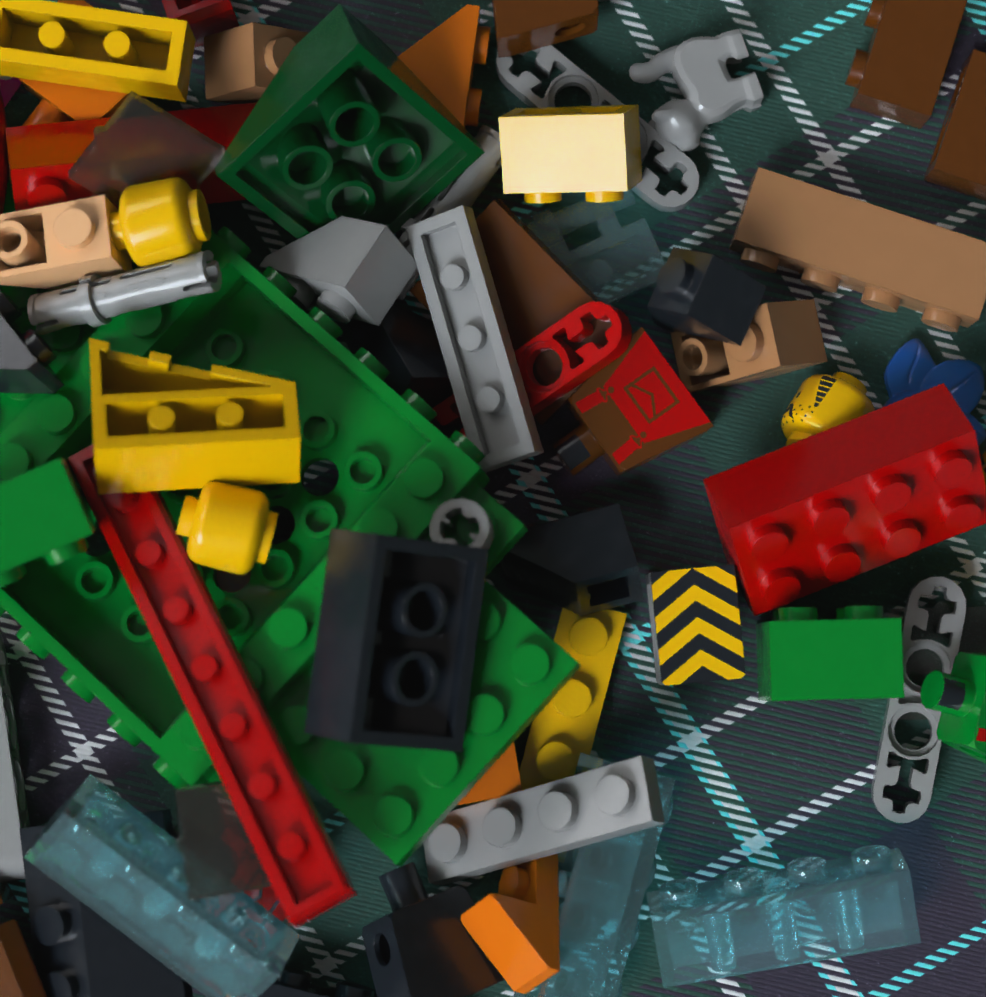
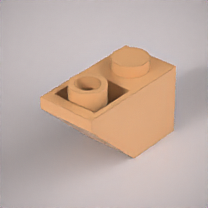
[0,195,133,290]

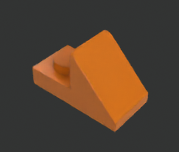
[460,854,560,994]

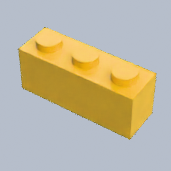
[0,0,196,102]

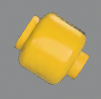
[109,177,211,268]
[781,372,875,446]
[176,481,279,575]

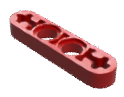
[430,302,632,437]

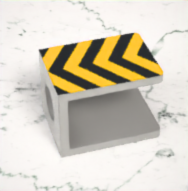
[645,564,746,686]

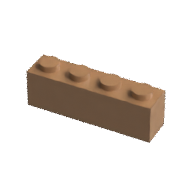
[729,167,986,332]

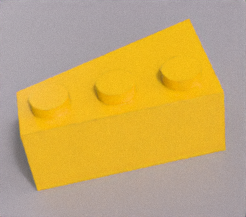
[89,338,301,494]

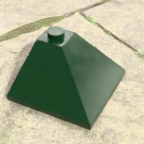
[214,4,485,239]

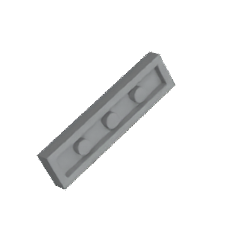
[406,205,544,473]
[423,756,665,885]

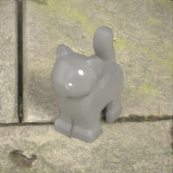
[629,29,764,152]

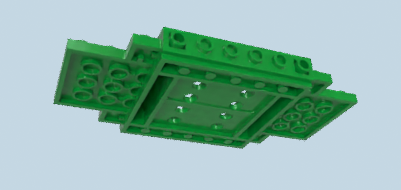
[0,176,581,867]

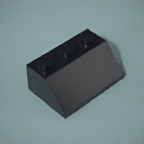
[304,528,489,752]
[19,809,193,997]

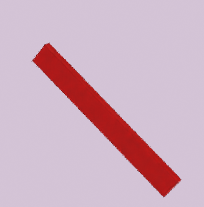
[67,444,357,927]

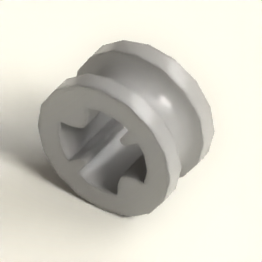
[430,498,494,549]

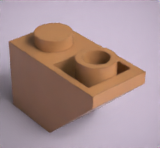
[204,22,308,104]
[671,299,827,394]

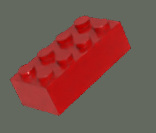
[703,383,986,617]

